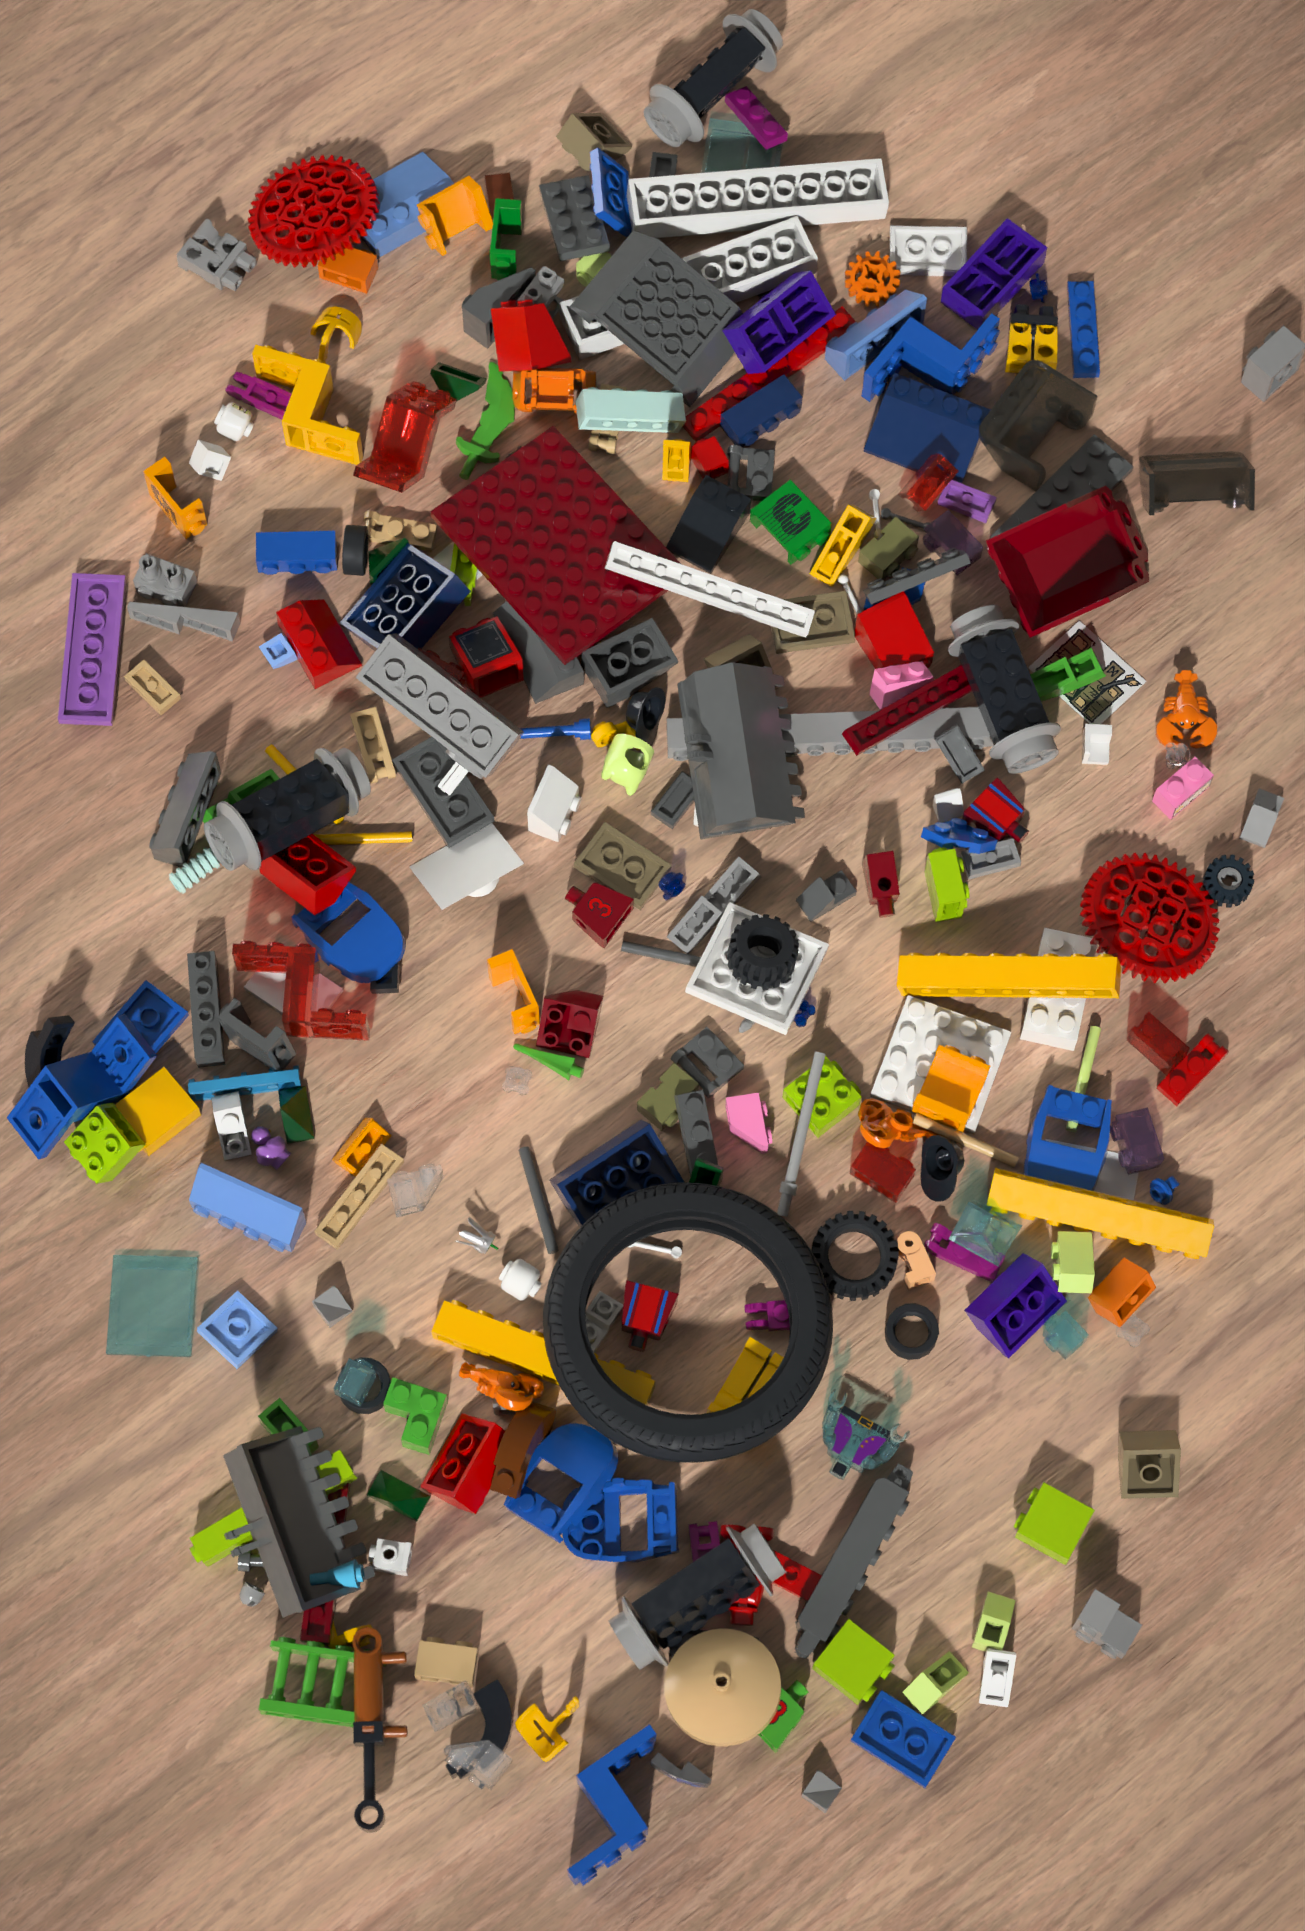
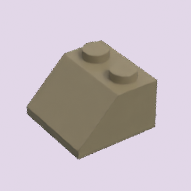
[556,113,632,171]
[704,634,780,690]
[1118,1430,1181,1499]

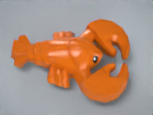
[1156,670,1217,749]
[858,1098,939,1148]
[459,1362,543,1411]

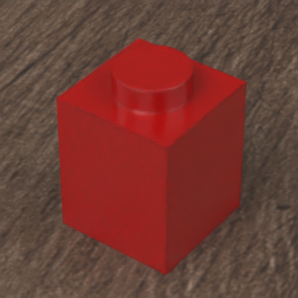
[691,436,729,479]

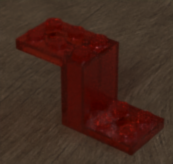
[353,381,457,493]
[232,941,370,1041]

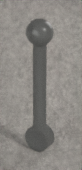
[881,508,933,533]

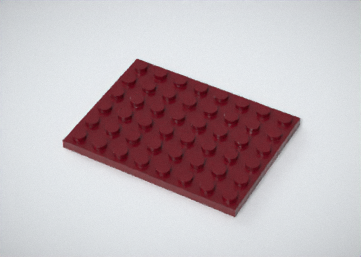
[430,425,681,665]

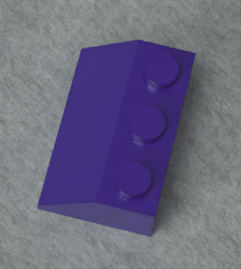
[964,1253,1067,1359]

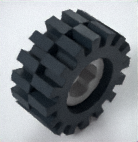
[1203,855,1254,908]

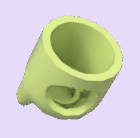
[601,734,654,796]

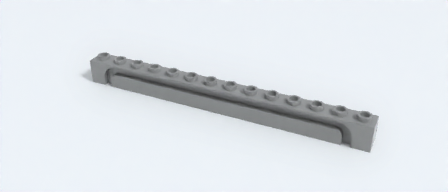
[666,707,994,761]

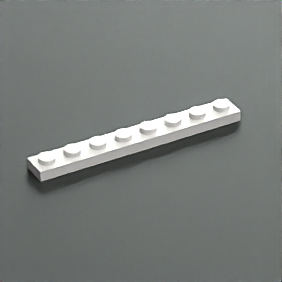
[605,541,815,638]

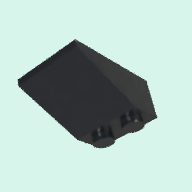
[666,475,751,574]

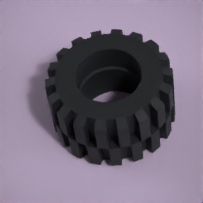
[727,914,799,990]

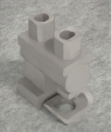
[177,219,256,291]
[517,266,564,320]

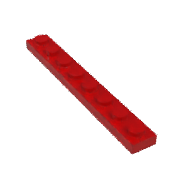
[682,306,856,442]

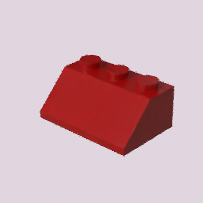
[276,599,362,689]
[260,834,356,915]
[420,1413,506,1514]

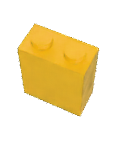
[115,1067,201,1156]

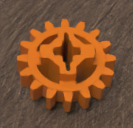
[845,251,900,307]

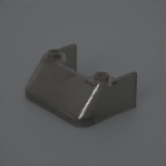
[1139,451,1255,515]

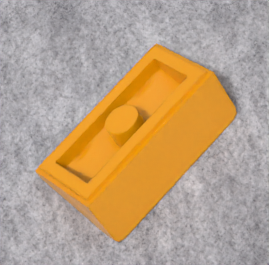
[332,1117,392,1177]

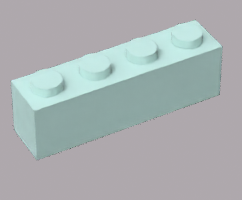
[576,387,686,433]

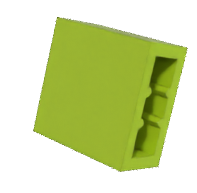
[924,847,970,922]
[782,1056,861,1138]
[64,1103,146,1184]
[1014,1482,1095,1565]
[812,1619,895,1705]

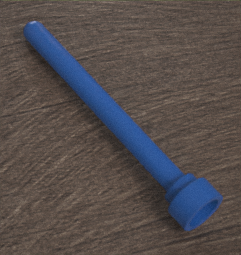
[520,718,591,740]

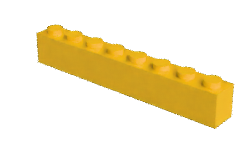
[897,953,1122,998]
[987,1168,1215,1259]
[431,1300,655,1406]

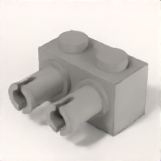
[133,554,197,607]

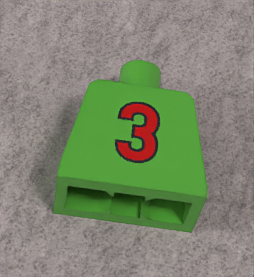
[758,1680,809,1753]

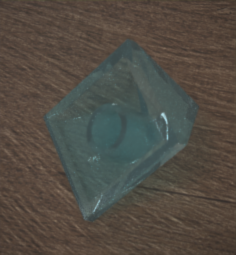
[949,1199,1022,1266]

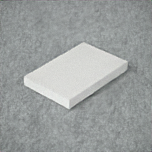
[890,225,967,276]
[244,945,343,1034]

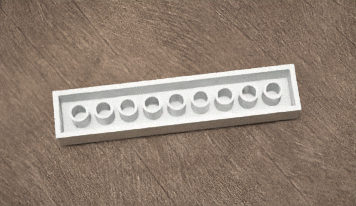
[627,158,889,238]
[559,216,818,360]

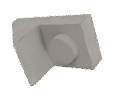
[1239,788,1284,848]

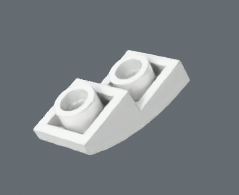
[585,1291,623,1353]

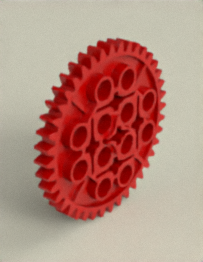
[248,155,380,268]
[1080,852,1220,983]

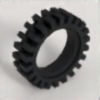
[811,1211,899,1301]

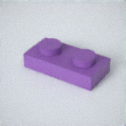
[938,478,997,523]

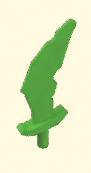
[456,362,514,480]

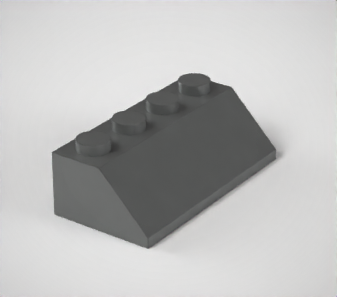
[493,601,584,704]
[149,751,221,868]

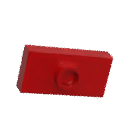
[772,1549,822,1601]

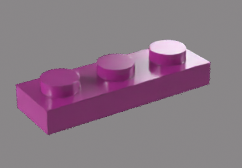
[725,86,788,150]

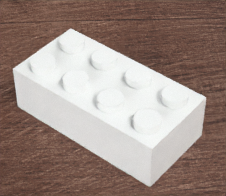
[1020,928,1097,1051]

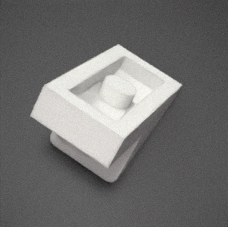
[979,1649,1016,1707]

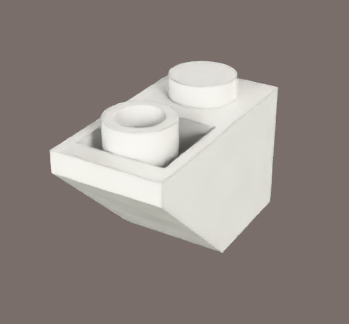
[211,1091,252,1160]

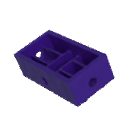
[940,218,1048,330]
[722,271,836,374]

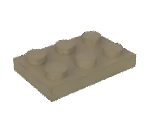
[771,591,855,654]
[574,822,671,911]

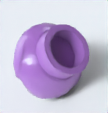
[251,1126,291,1170]

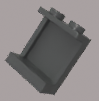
[217,998,297,1072]

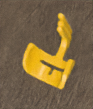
[310,306,362,362]
[515,1696,579,1762]

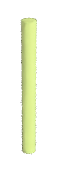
[1066,1026,1101,1132]

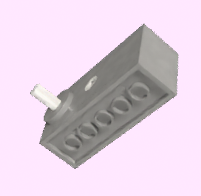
[356,633,525,795]

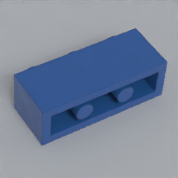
[256,530,337,575]

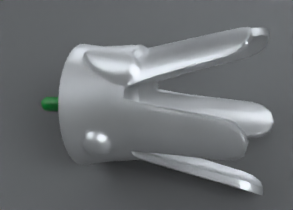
[455,1217,499,1254]

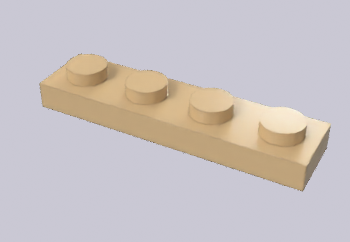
[314,1144,404,1250]

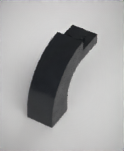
[25,1015,75,1087]
[445,1679,512,1780]

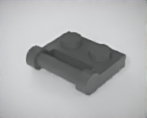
[727,445,775,501]
[670,1027,744,1098]

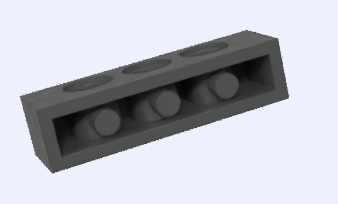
[187,951,225,1068]

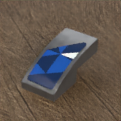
[651,1753,712,1788]

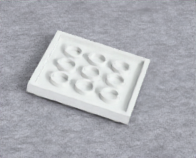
[685,902,829,1035]
[870,995,1011,1134]

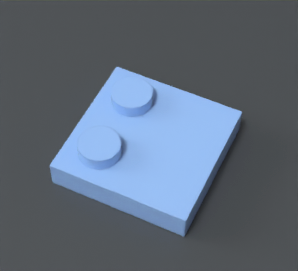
[197,1290,278,1369]

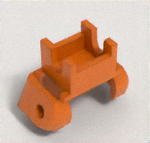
[512,368,596,414]

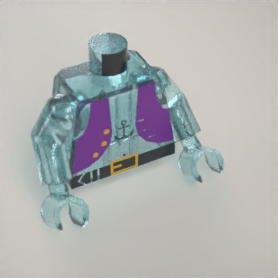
[822,1389,910,1480]

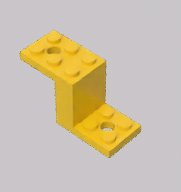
[252,344,363,466]

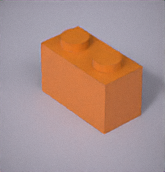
[318,248,378,294]
[1088,1257,1156,1327]

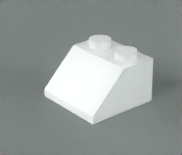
[527,765,582,842]

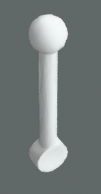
[869,489,883,540]
[838,574,862,619]
[628,1241,682,1258]

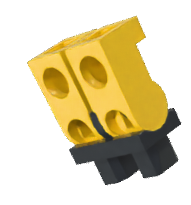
[1005,304,1058,376]

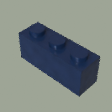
[720,375,802,447]

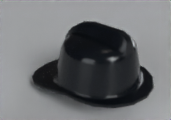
[626,687,666,746]
[920,1135,965,1202]

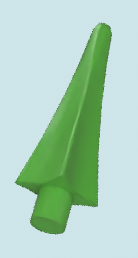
[513,1044,584,1080]

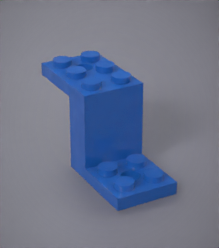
[862,313,1000,402]
[7,1014,157,1160]
[567,1724,656,1886]

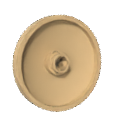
[664,1629,782,1746]

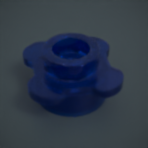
[1029,273,1048,303]
[659,872,686,900]
[793,999,816,1027]

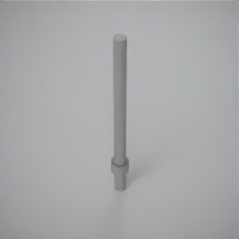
[777,1051,826,1217]

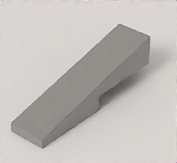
[127,602,240,642]
[667,856,761,954]

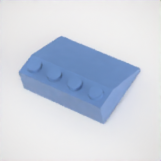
[361,152,454,259]

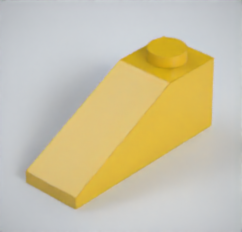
[662,439,691,482]
[810,505,877,587]

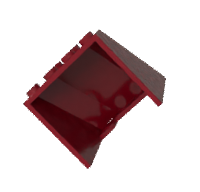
[986,485,1149,638]

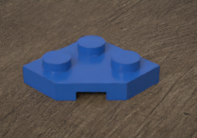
[921,818,997,854]

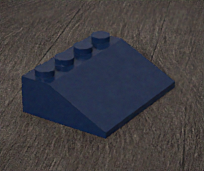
[863,373,991,483]
[340,543,470,651]
[549,1120,685,1227]

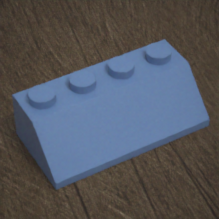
[825,289,927,381]
[189,1163,306,1252]

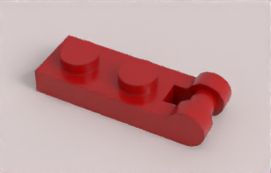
[1156,1033,1229,1106]

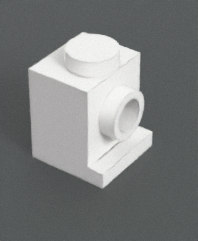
[368,1538,413,1576]

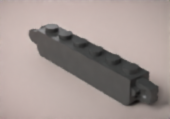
[795,1464,913,1658]

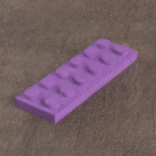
[58,573,126,726]

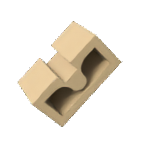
[414,1637,478,1687]

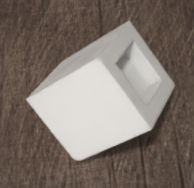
[189,440,231,481]
[1082,724,1112,765]

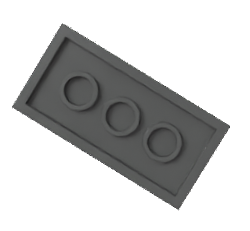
[539,175,610,261]
[863,548,970,604]
[392,737,495,848]

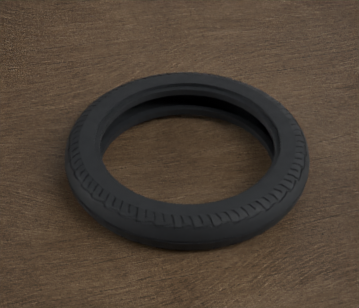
[543,1183,833,1463]

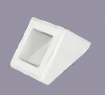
[932,788,964,822]

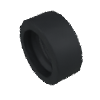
[342,525,368,576]
[885,1303,939,1360]
[337,1357,391,1414]

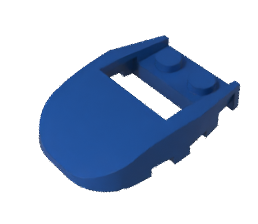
[291,882,406,983]
[1024,1085,1112,1191]
[504,1423,618,1544]
[562,1478,679,1562]

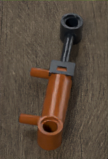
[353,1627,408,1833]

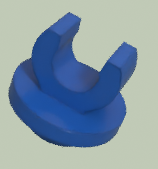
[1150,1176,1180,1205]

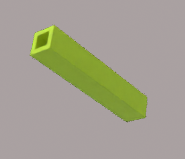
[189,1450,358,1567]

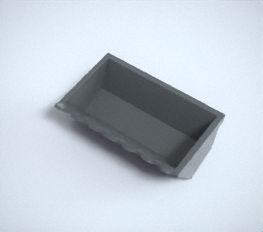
[677,662,805,840]
[223,1426,375,1617]

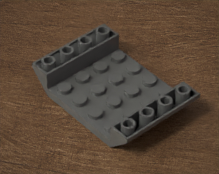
[570,231,743,407]

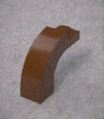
[490,1401,557,1499]

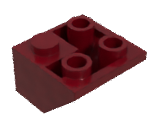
[536,990,604,1058]

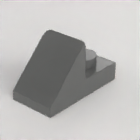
[796,870,857,922]

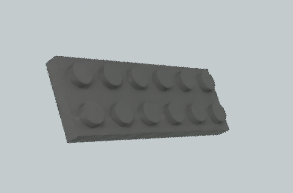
[990,434,1134,538]

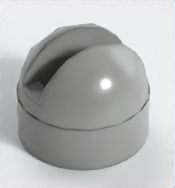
[239,1582,265,1607]

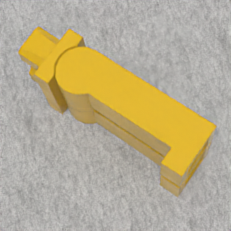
[707,1337,784,1413]

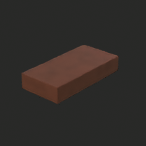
[485,172,514,221]

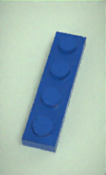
[1067,281,1100,378]

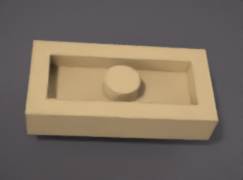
[124,660,181,716]

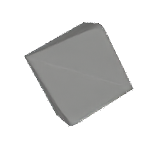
[312,1285,353,1328]
[801,1770,842,1813]

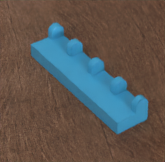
[188,1065,301,1102]

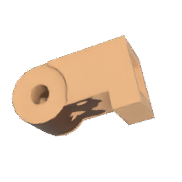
[897,1231,936,1290]

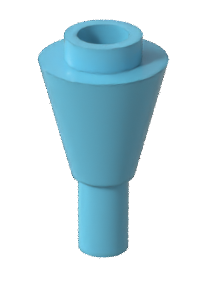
[310,1559,365,1588]

